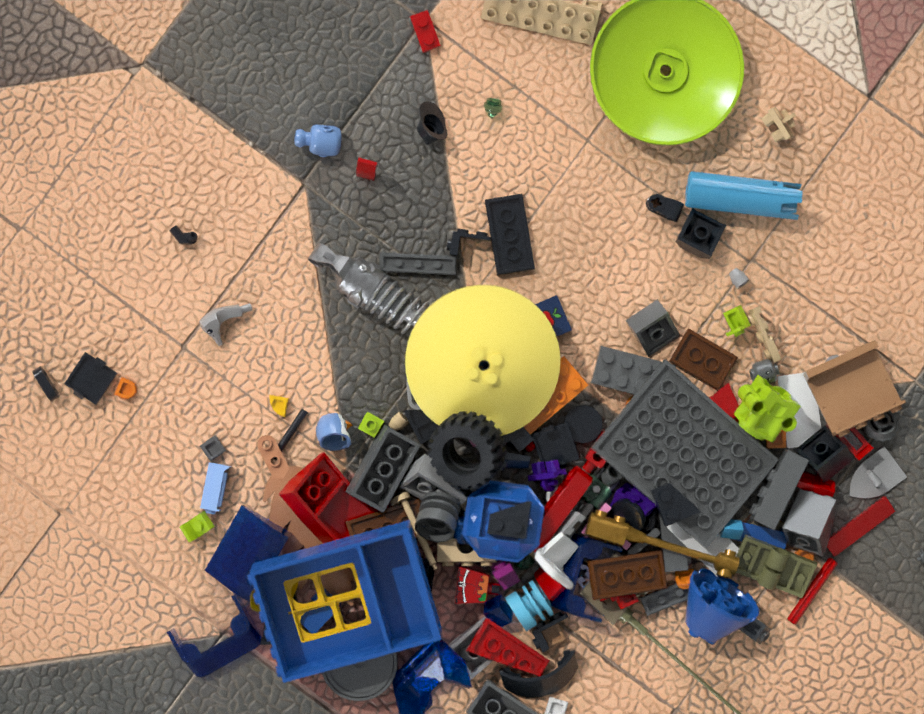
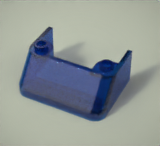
[547,533,623,623]
[167,592,262,677]
[392,639,472,714]

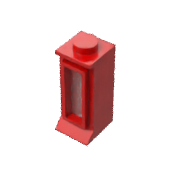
[826,425,873,461]

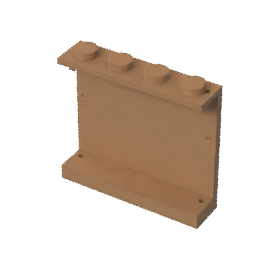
[803,340,906,437]

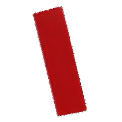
[827,496,895,557]

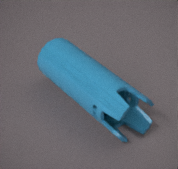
[685,171,803,220]

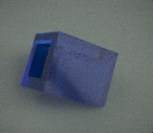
[483,595,513,627]

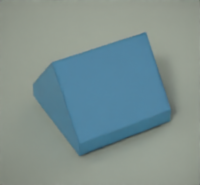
[720,519,744,540]

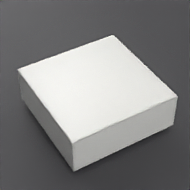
[544,696,568,714]

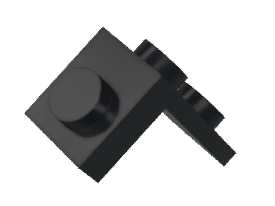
[447,229,491,256]
[532,612,568,652]

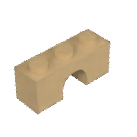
[437,538,497,566]

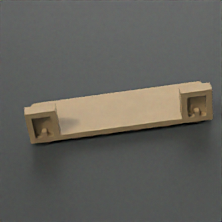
[481,0,602,45]

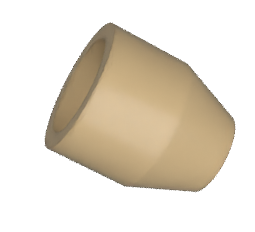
[388,411,409,431]

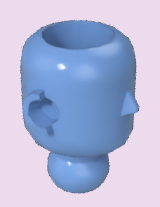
[294,124,342,157]

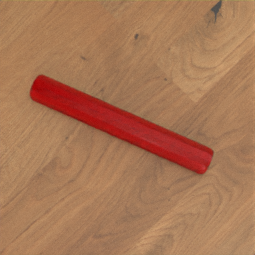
[787,558,838,625]

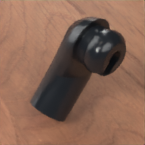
[170,225,198,245]

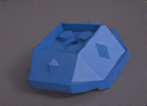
[462,480,545,563]

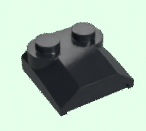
[675,208,726,259]
[500,452,531,471]

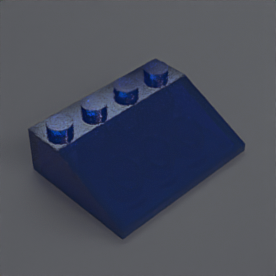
[205,505,292,602]

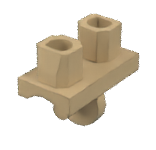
[762,107,796,142]

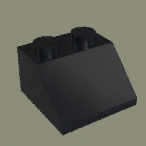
[796,426,854,483]

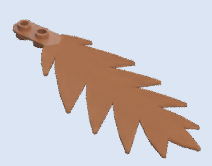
[257,435,355,606]

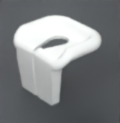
[535,532,579,589]

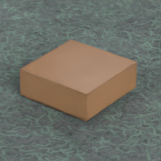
[541,623,566,648]

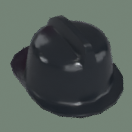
[417,101,448,145]

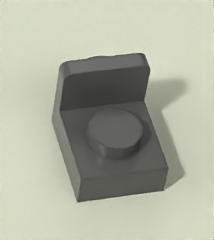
[739,618,771,644]

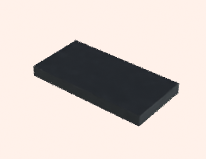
[485,194,535,275]

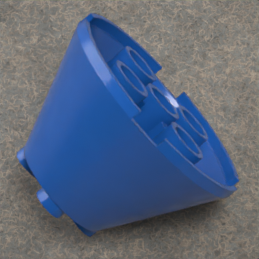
[685,569,759,645]

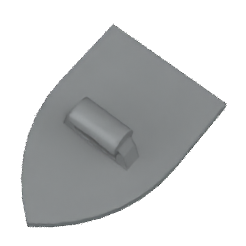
[849,446,907,498]

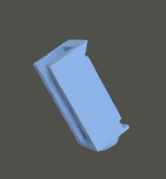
[200,462,232,514]

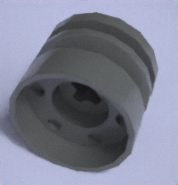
[414,491,461,542]

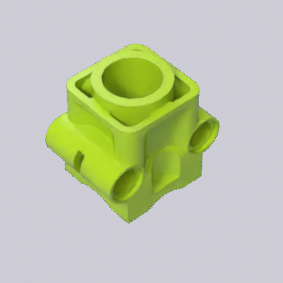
[734,375,801,443]

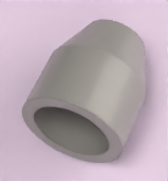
[729,268,749,289]

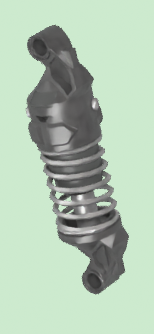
[308,243,429,337]

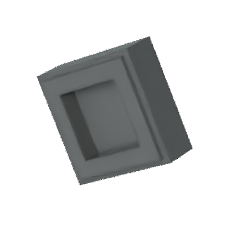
[200,435,227,462]

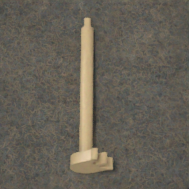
[390,492,437,570]

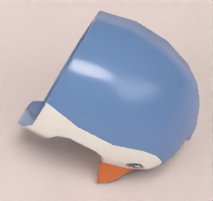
[316,413,352,451]

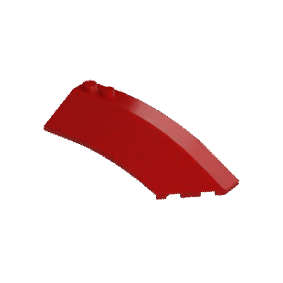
[279,452,378,544]

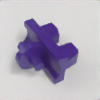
[527,459,567,492]

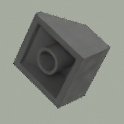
[625,299,680,357]

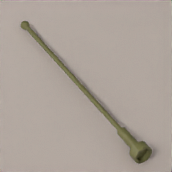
[619,608,741,714]

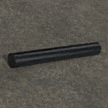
[273,409,308,460]

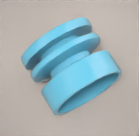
[505,580,554,632]

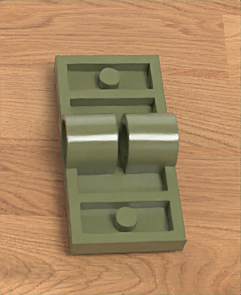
[736,534,817,598]

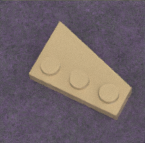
[747,306,781,363]

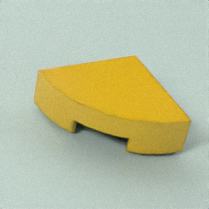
[269,395,289,417]

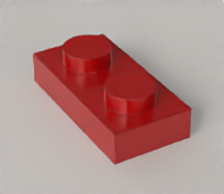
[410,10,441,53]
[796,471,836,498]

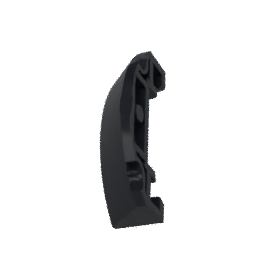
[499,648,578,698]

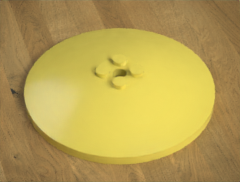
[405,285,560,436]

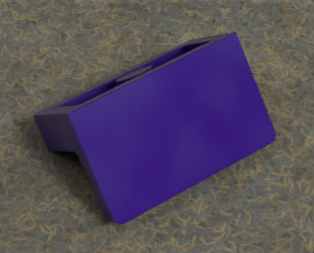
[610,483,656,518]

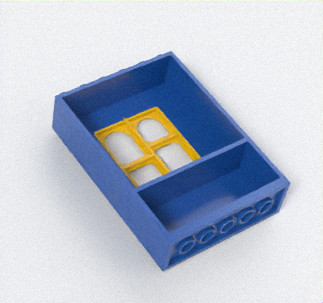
[248,520,442,683]

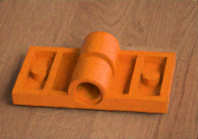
[523,356,589,434]

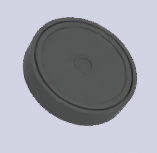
[322,652,399,701]

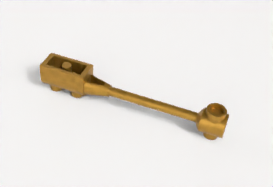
[584,510,740,579]

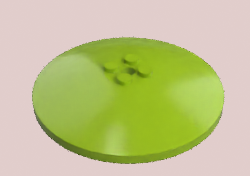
[590,0,744,146]

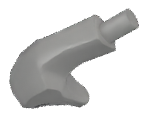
[199,303,252,346]

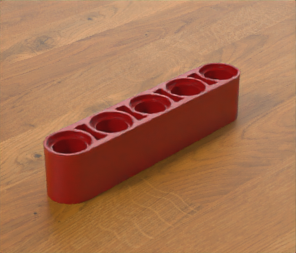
[534,466,593,553]

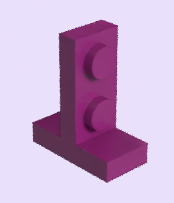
[490,560,520,590]

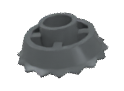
[863,411,899,442]

